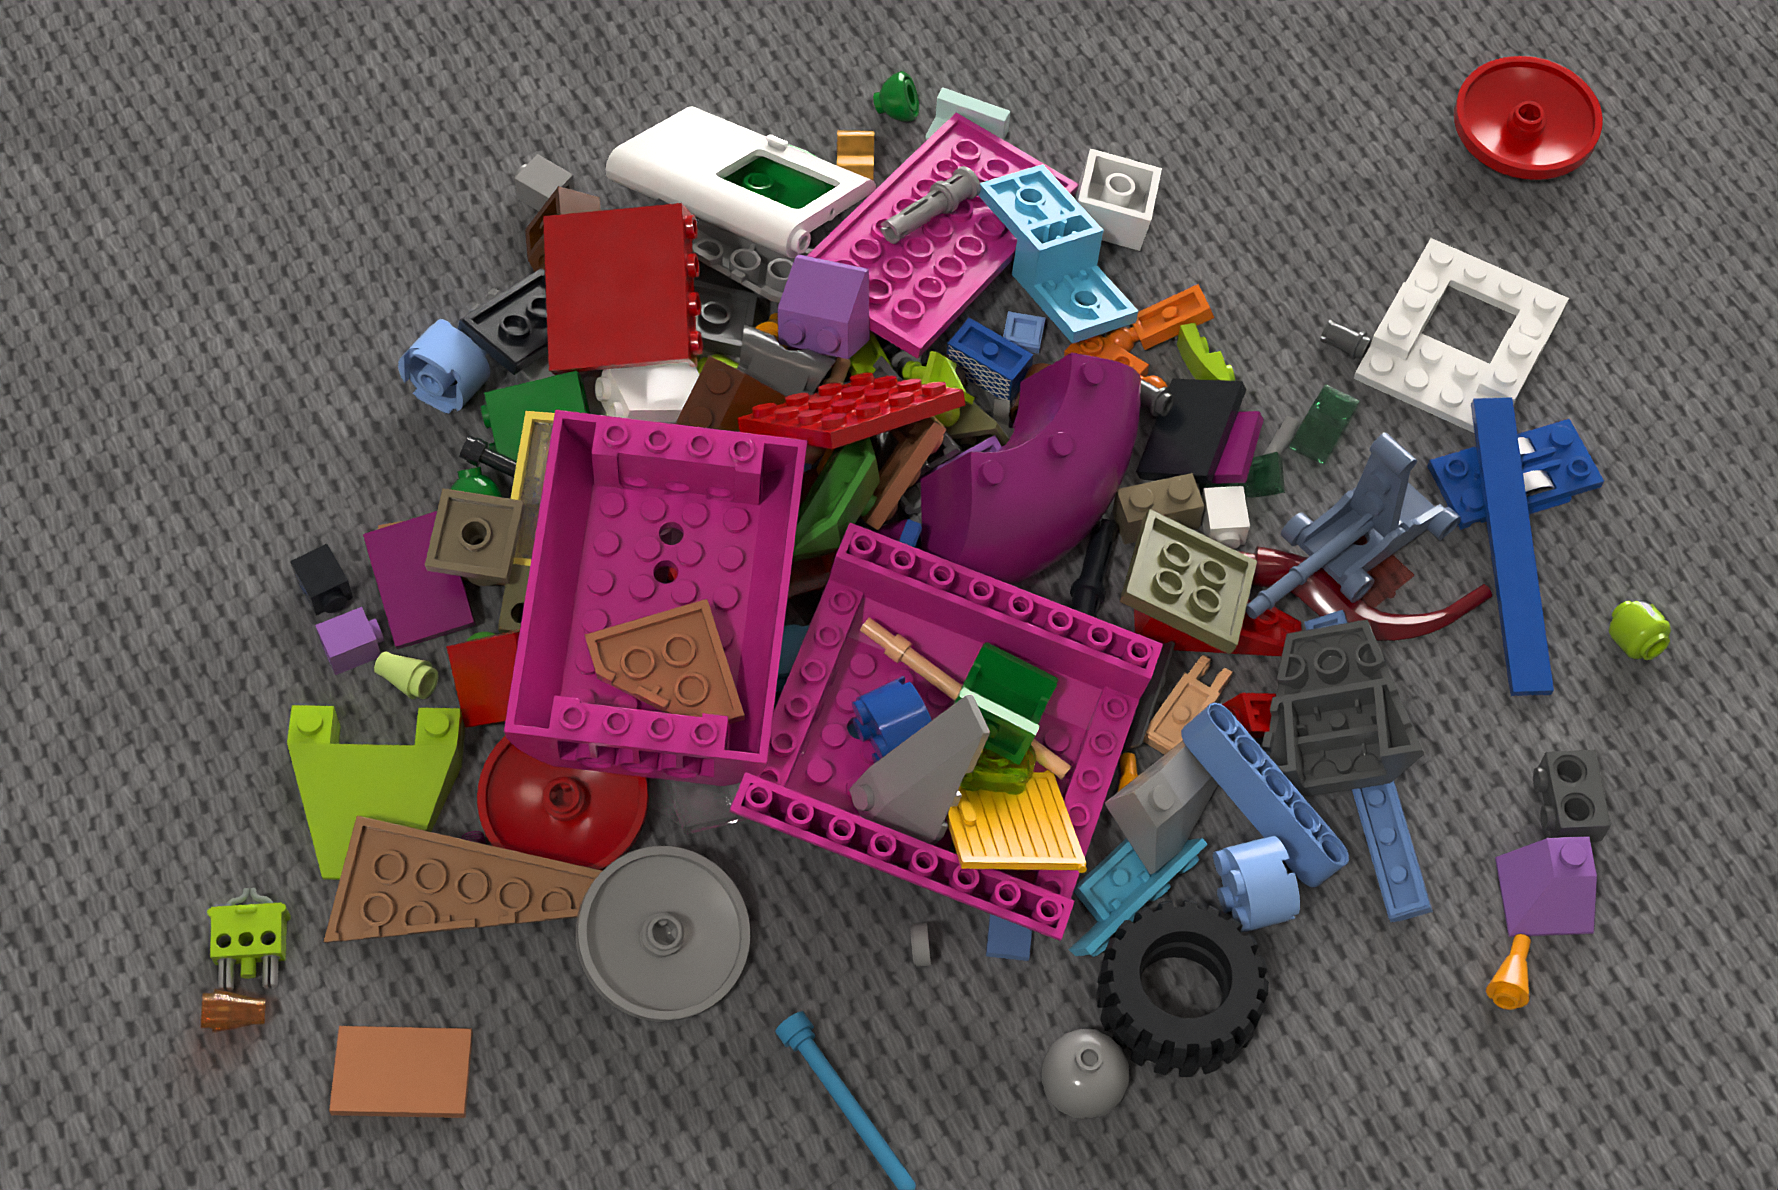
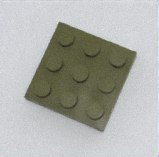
[1119,509,1257,654]

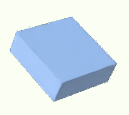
[1003,311,1045,354]

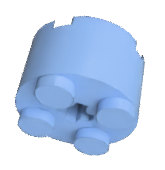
[398,319,490,413]
[1213,836,1300,933]

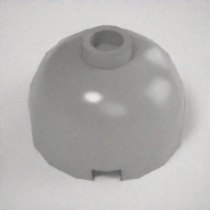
[1041,1028,1129,1119]

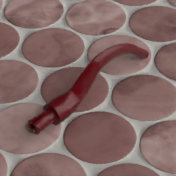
[1238,546,1492,641]

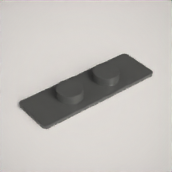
[1122,641,1175,752]

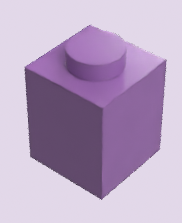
[315,607,384,675]

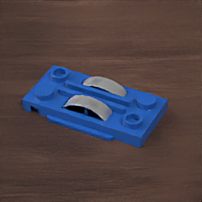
[1427,419,1604,530]

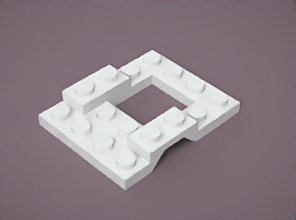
[1353,238,1569,433]

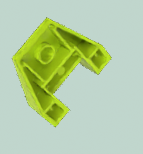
[287,705,465,880]

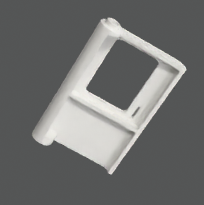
[605,106,876,258]

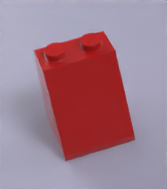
[446,629,520,728]

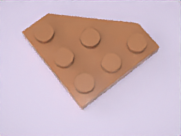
[585,599,745,725]

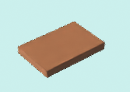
[329,1026,473,1118]

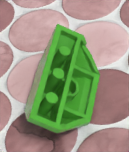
[792,437,880,562]

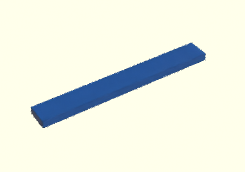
[1471,397,1554,696]

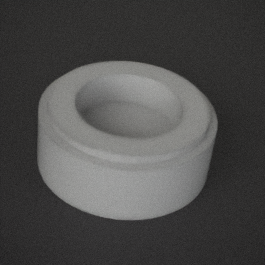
[910,922,932,967]

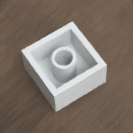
[1075,149,1162,251]

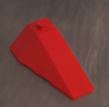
[1134,599,1302,657]

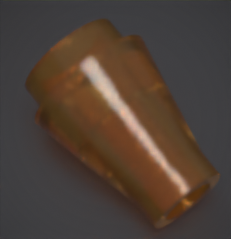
[201,988,266,1033]

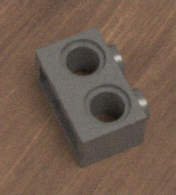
[1533,750,1611,842]

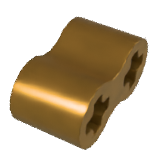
[837,130,874,180]

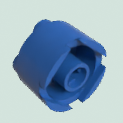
[852,676,932,763]

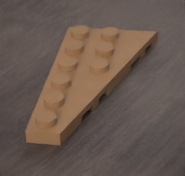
[324,816,602,943]

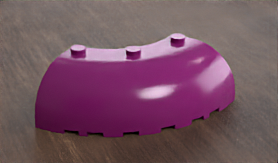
[921,353,1141,585]

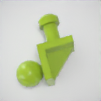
[902,351,975,427]

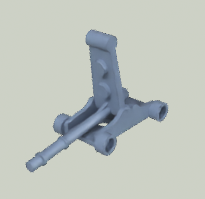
[1246,432,1461,619]

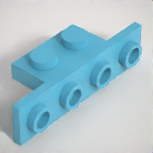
[1069,838,1208,957]

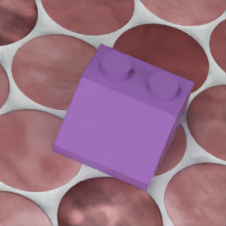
[777,255,870,359]

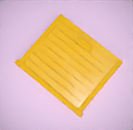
[946,770,1087,873]

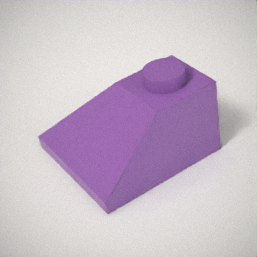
[1495,837,1597,937]

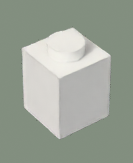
[1202,486,1250,549]

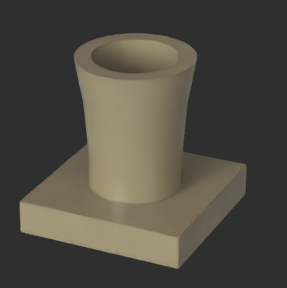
[425,488,526,586]

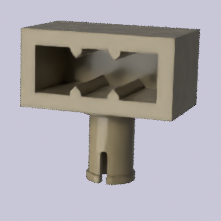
[1112,473,1204,544]

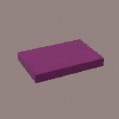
[363,511,476,649]

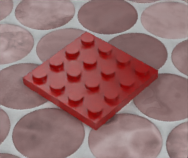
[737,373,966,449]

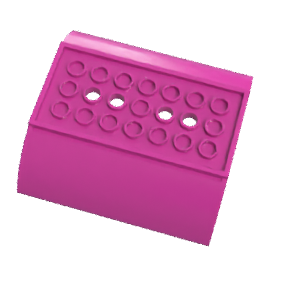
[729,523,1163,941]

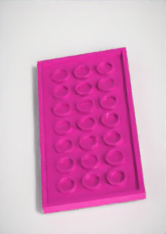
[807,112,1079,359]

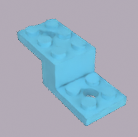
[978,164,1138,344]

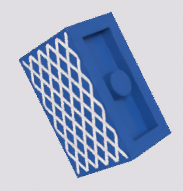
[947,318,1034,403]

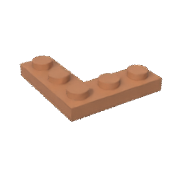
[861,416,947,530]

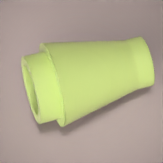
[374,651,438,699]

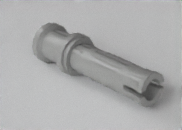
[881,166,981,244]

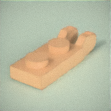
[1143,655,1233,755]

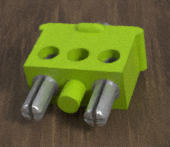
[207,888,291,992]

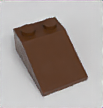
[675,356,786,432]

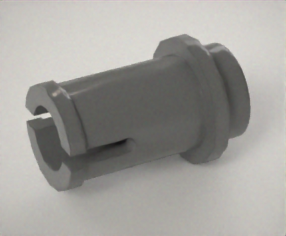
[1320,319,1372,360]
[1140,379,1175,416]

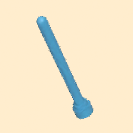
[775,1011,916,1190]

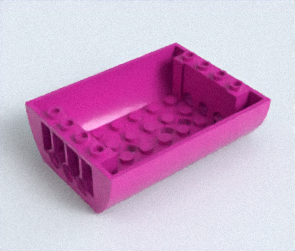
[504,410,807,786]

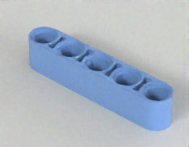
[1181,702,1349,887]

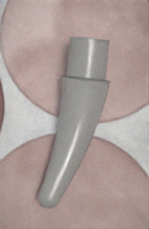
[1253,416,1300,471]

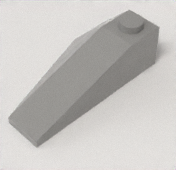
[692,218,813,303]
[849,694,990,846]
[1105,740,1218,874]

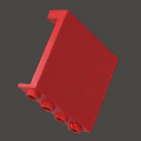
[543,203,703,376]

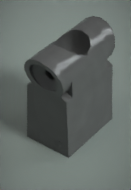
[737,324,836,397]

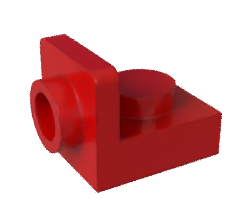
[1222,693,1276,738]

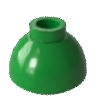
[873,71,919,122]
[451,467,503,498]

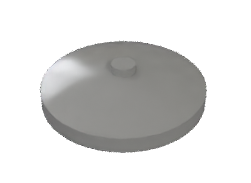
[575,846,750,1022]

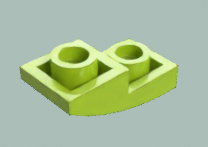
[1177,323,1235,381]

